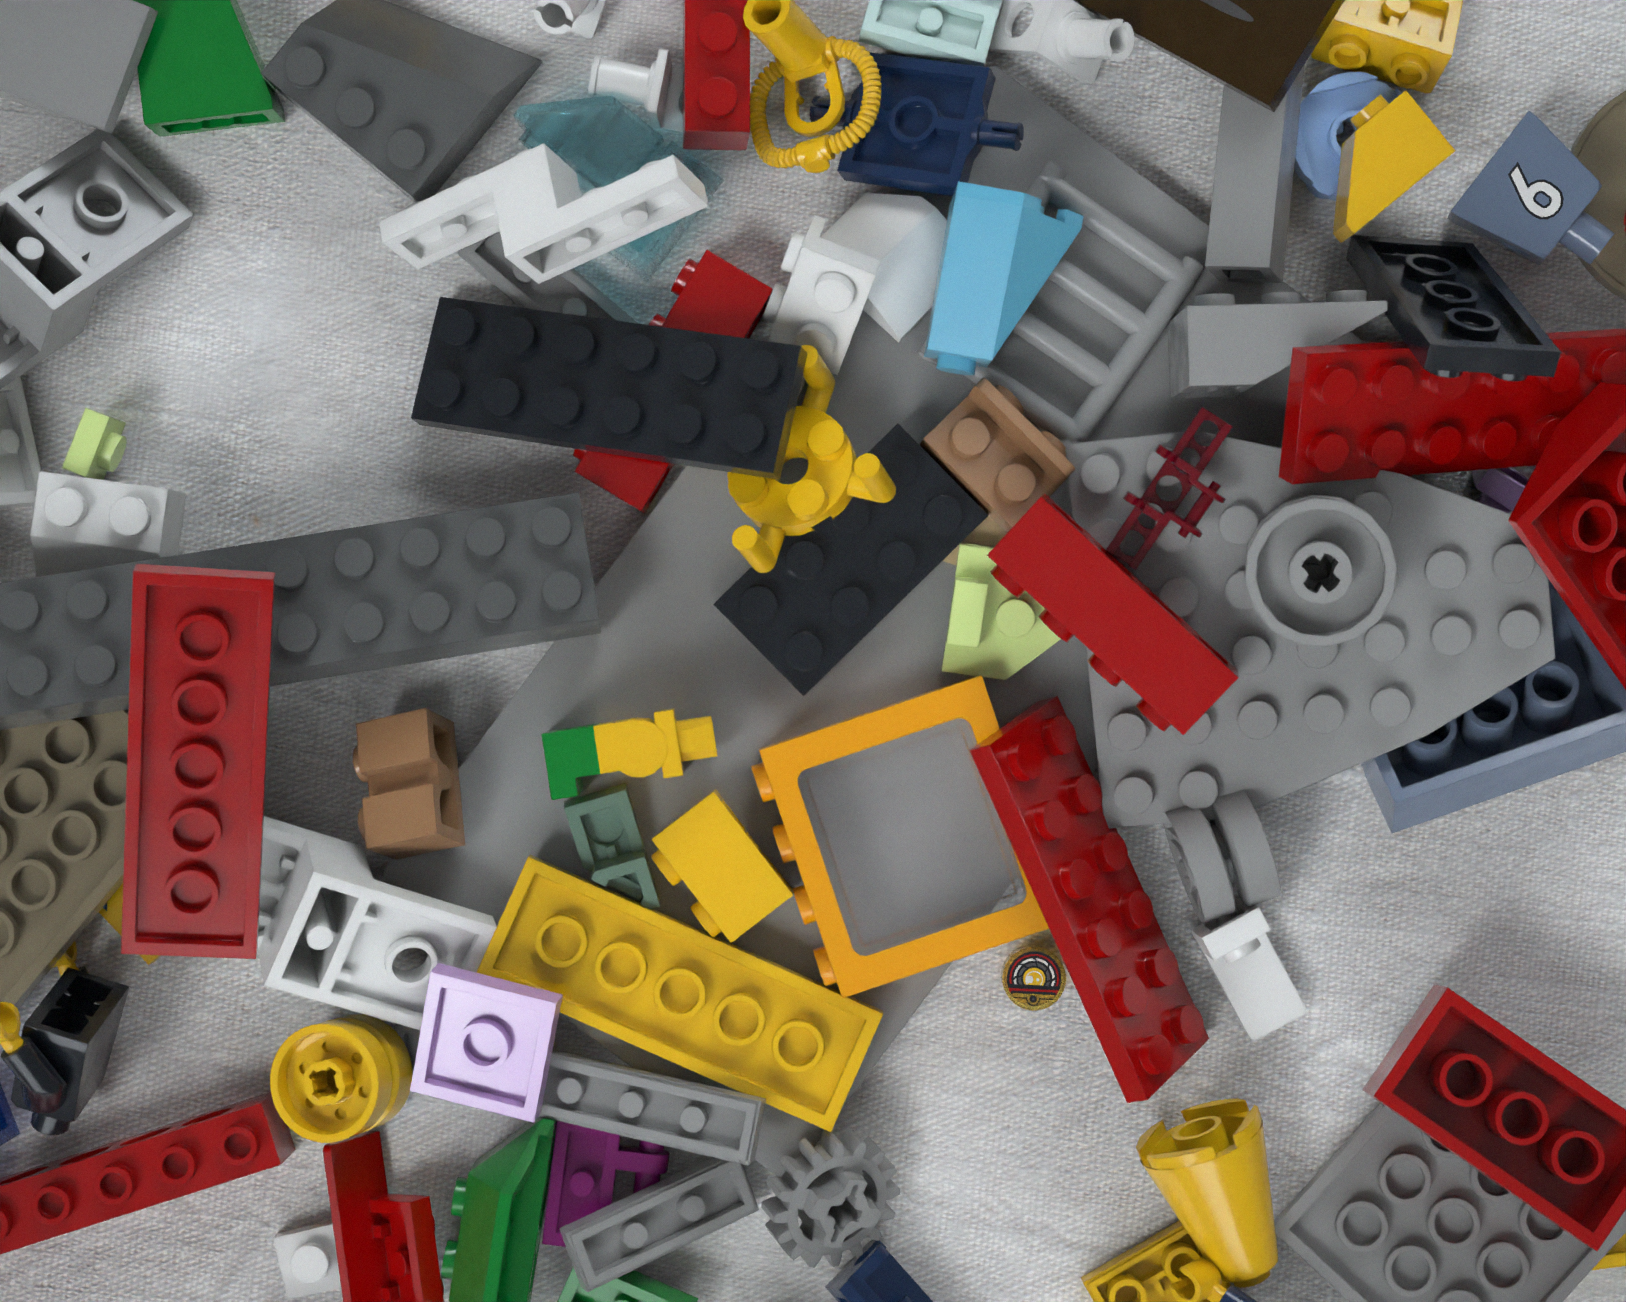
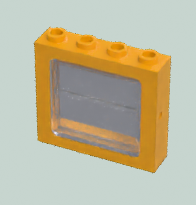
[751,675,1049,999]

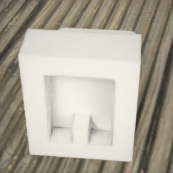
[1191,901,1306,1040]

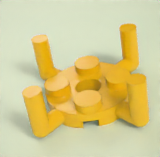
[727,345,896,573]

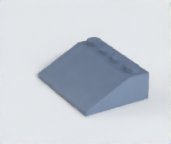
[1361,579,1626,834]

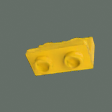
[1311,0,1463,93]

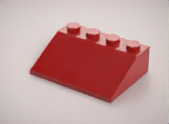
[1508,382,1626,690]

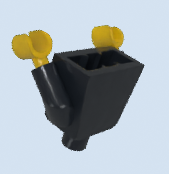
[0,941,130,1135]

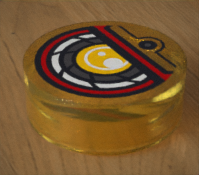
[1001,944,1066,1011]

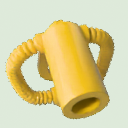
[743,0,882,173]

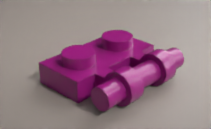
[542,1121,670,1247]

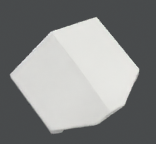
[821,193,947,343]

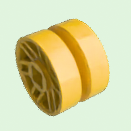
[270,1014,412,1143]

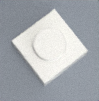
[273,1220,341,1300]

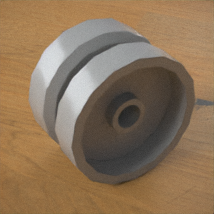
[1244,494,1397,647]

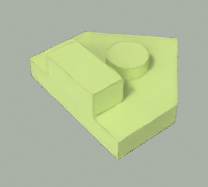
[942,542,1061,680]

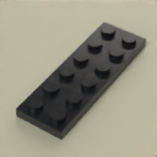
[411,297,807,480]

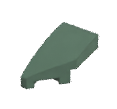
[564,783,660,910]

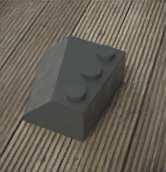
[261,0,543,202]

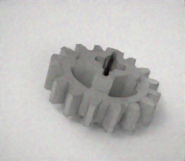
[761,1129,900,1268]

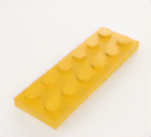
[476,854,883,1132]

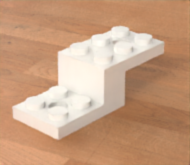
[258,816,497,1030]

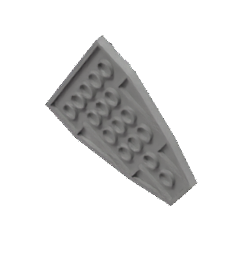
[1065,430,1555,828]

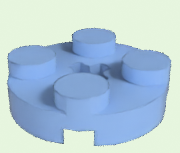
[1294,72,1402,201]

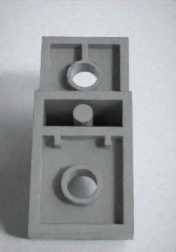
[0,129,194,390]

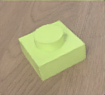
[62,408,127,480]

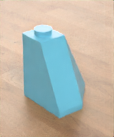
[924,181,1084,375]

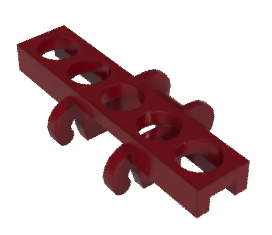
[1106,407,1233,570]

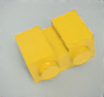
[651,789,793,943]

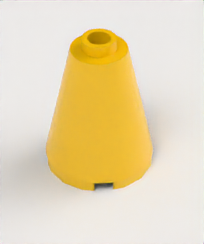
[1135,1098,1278,1288]

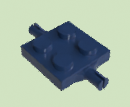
[810,52,1024,196]

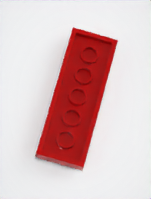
[1278,329,1626,485]
[121,564,275,959]
[969,696,1209,1103]

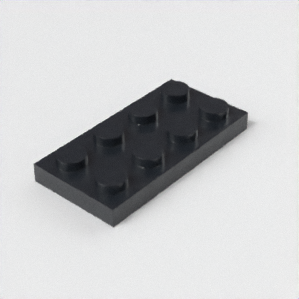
[1346,235,1561,381]
[713,423,988,696]

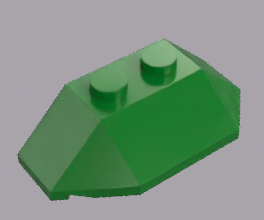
[441,1116,557,1302]

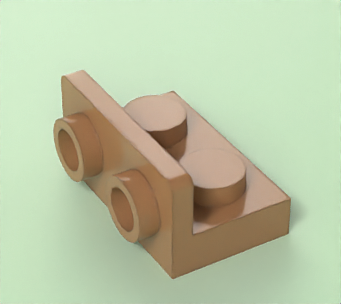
[920,378,1075,533]

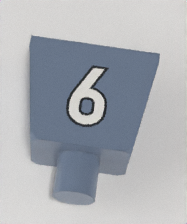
[1447,111,1615,265]

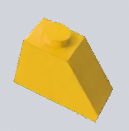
[1333,90,1455,243]

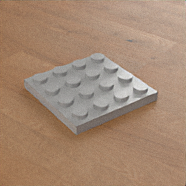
[1274,1103,1626,1302]

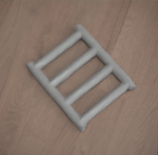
[917,161,1204,446]

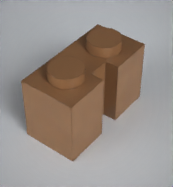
[353,708,465,860]

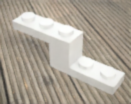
[379,143,709,284]

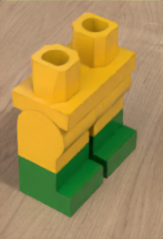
[541,708,718,800]

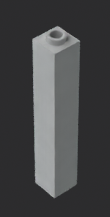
[1205,64,1305,283]

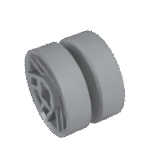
[1164,790,1281,923]

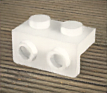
[762,215,881,375]

